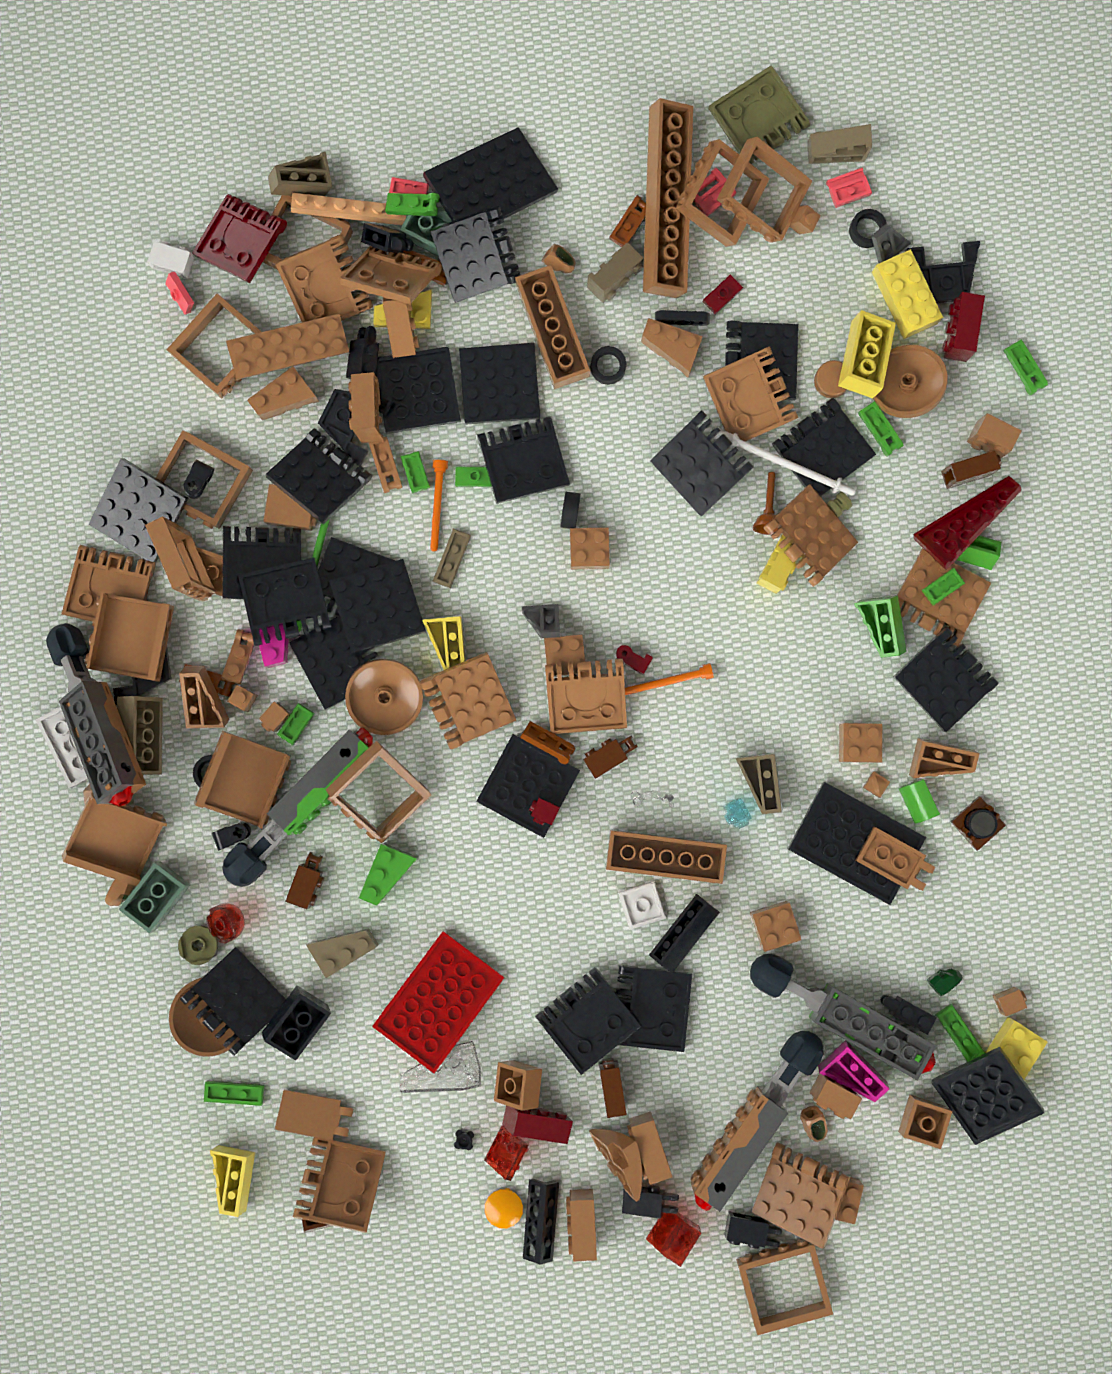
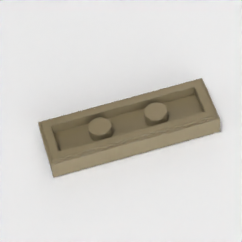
[433,528,471,589]

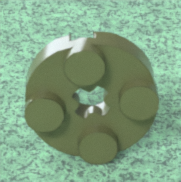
[178,925,218,965]

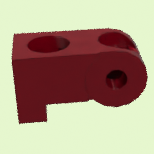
[616,645,653,675]

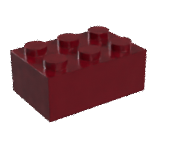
[942,292,985,362]

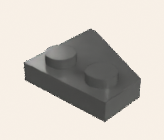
[871,224,911,263]
[522,604,560,638]

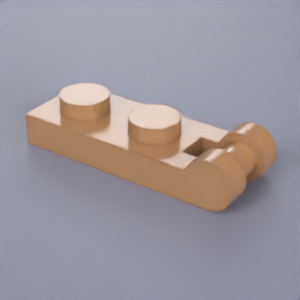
[369,436,403,493]
[221,629,254,685]

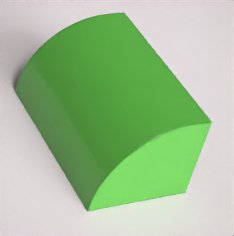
[957,536,1002,570]
[898,779,940,823]

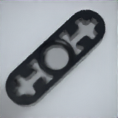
[655,310,710,326]

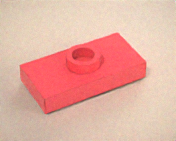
[389,177,429,194]
[165,271,194,315]

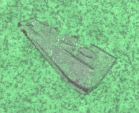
[400,1041,481,1093]

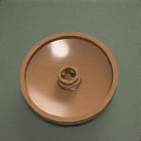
[873,345,948,418]
[345,659,423,735]
[169,978,240,1057]

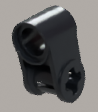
[183,459,215,499]
[211,822,251,851]

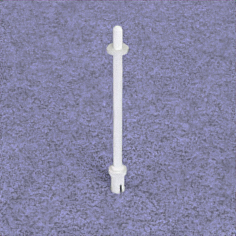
[713,427,856,495]

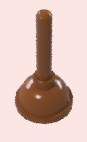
[753,472,778,535]

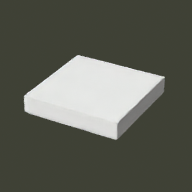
[618,881,666,930]

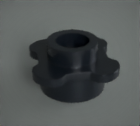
[454,1129,474,1151]

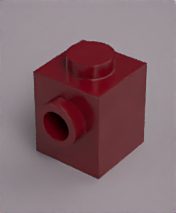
[529,798,560,825]

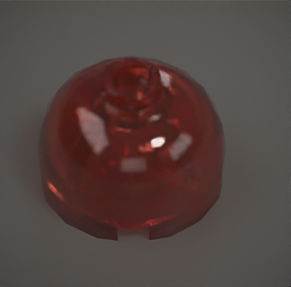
[206,903,245,944]

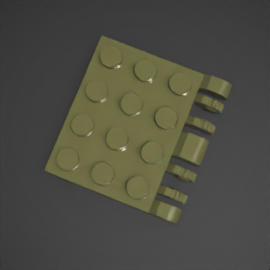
[708,65,810,164]

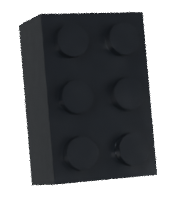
[262,985,331,1061]

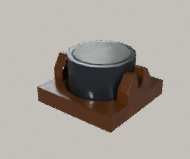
[950,796,1006,851]

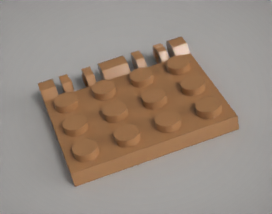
[275,234,373,322]
[340,246,442,304]
[703,346,798,441]
[763,484,858,587]
[61,545,156,622]
[897,548,991,646]
[419,652,516,749]
[545,659,627,734]
[293,1137,386,1233]
[751,1142,850,1249]

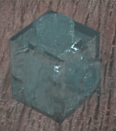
[722,798,752,829]

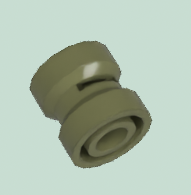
[826,492,853,518]

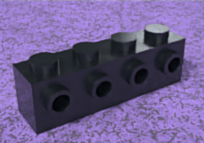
[649,894,720,973]

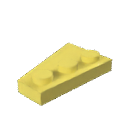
[373,290,432,329]

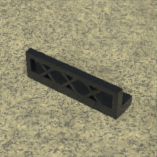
[523,1179,559,1265]

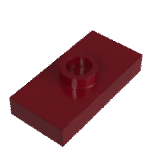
[702,274,743,315]

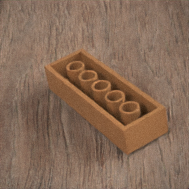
[515,265,590,390]
[226,314,349,380]
[606,830,727,884]

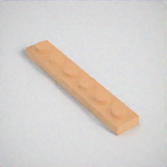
[291,193,406,225]

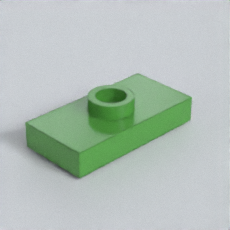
[401,451,430,494]
[455,467,491,487]
[921,568,965,606]
[277,703,315,745]

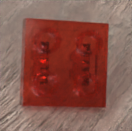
[484,1125,529,1181]

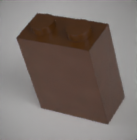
[941,451,1001,489]
[599,1058,627,1118]

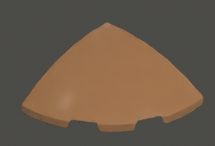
[589,1129,642,1202]

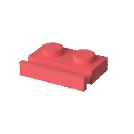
[826,168,872,208]

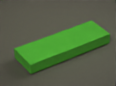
[935,1004,985,1062]
[204,1081,264,1106]

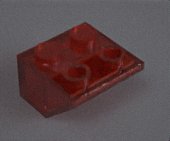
[646,1212,702,1267]

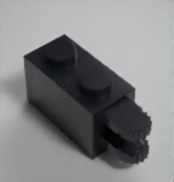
[361,223,414,253]
[346,326,379,379]
[880,995,937,1035]
[622,1185,679,1219]
[724,1211,782,1249]

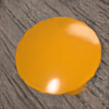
[485,1188,523,1229]

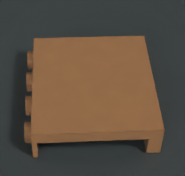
[85,592,174,682]
[194,730,291,829]
[62,792,167,886]

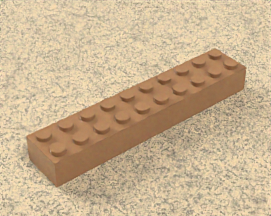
[643,98,693,298]

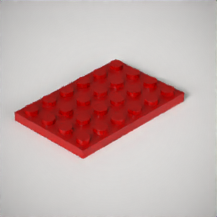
[372,931,505,1074]

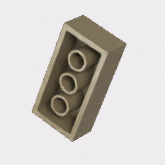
[117,696,163,775]

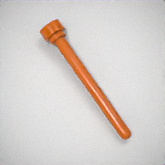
[430,460,448,552]
[625,663,714,695]

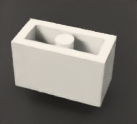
[147,241,195,279]

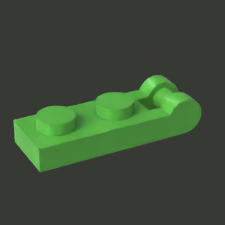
[385,193,439,216]
[1003,339,1048,395]
[858,401,904,457]

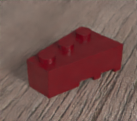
[502,1105,573,1144]

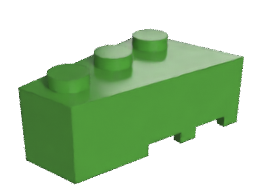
[854,595,907,658]
[359,843,419,906]

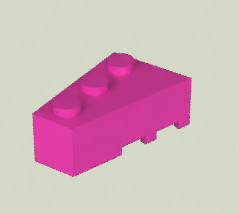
[259,625,289,668]
[818,1040,889,1102]

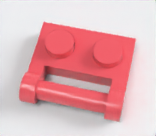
[693,168,737,217]

